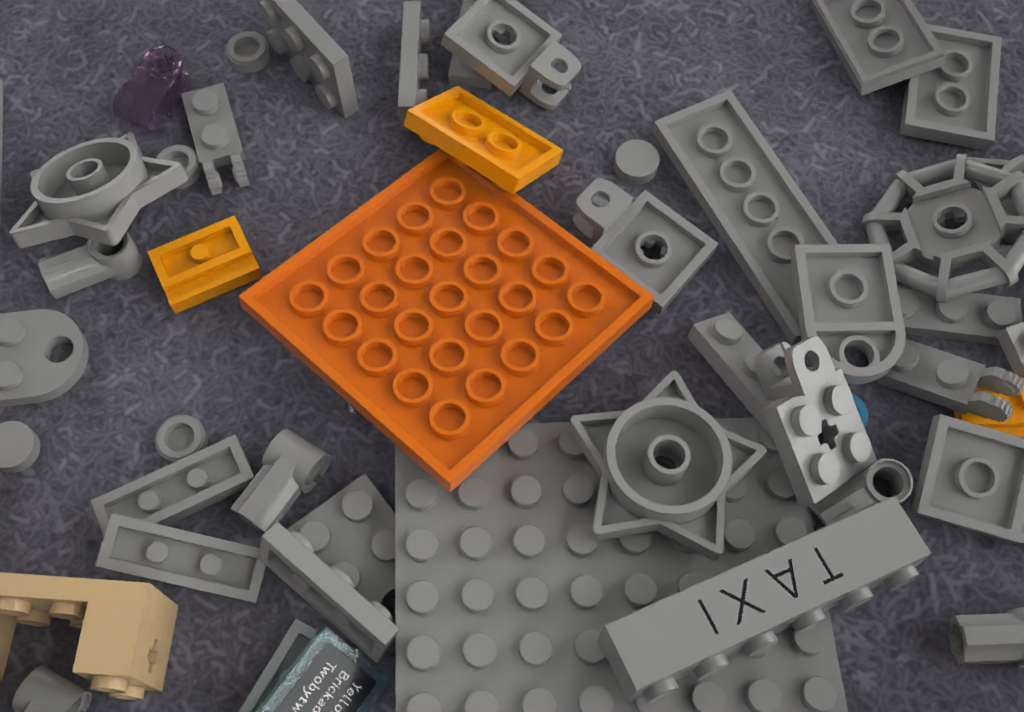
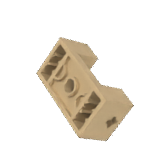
[0,572,179,701]

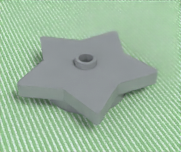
[9,132,188,248]
[569,370,767,561]

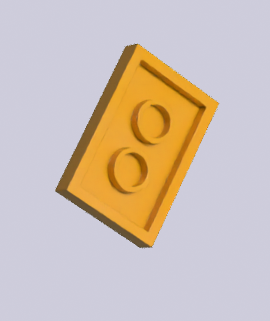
[403,86,564,194]

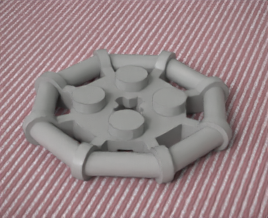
[861,154,1024,303]

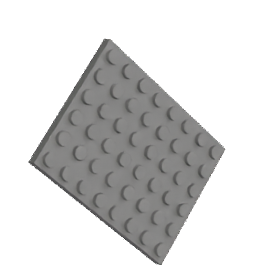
[395,418,848,712]

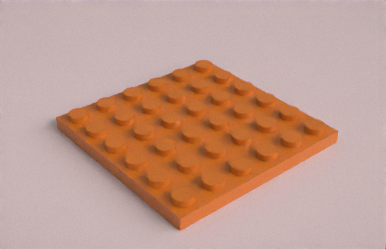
[238,148,654,493]

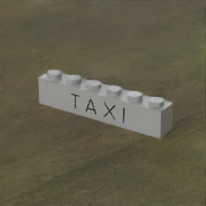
[598,496,932,704]

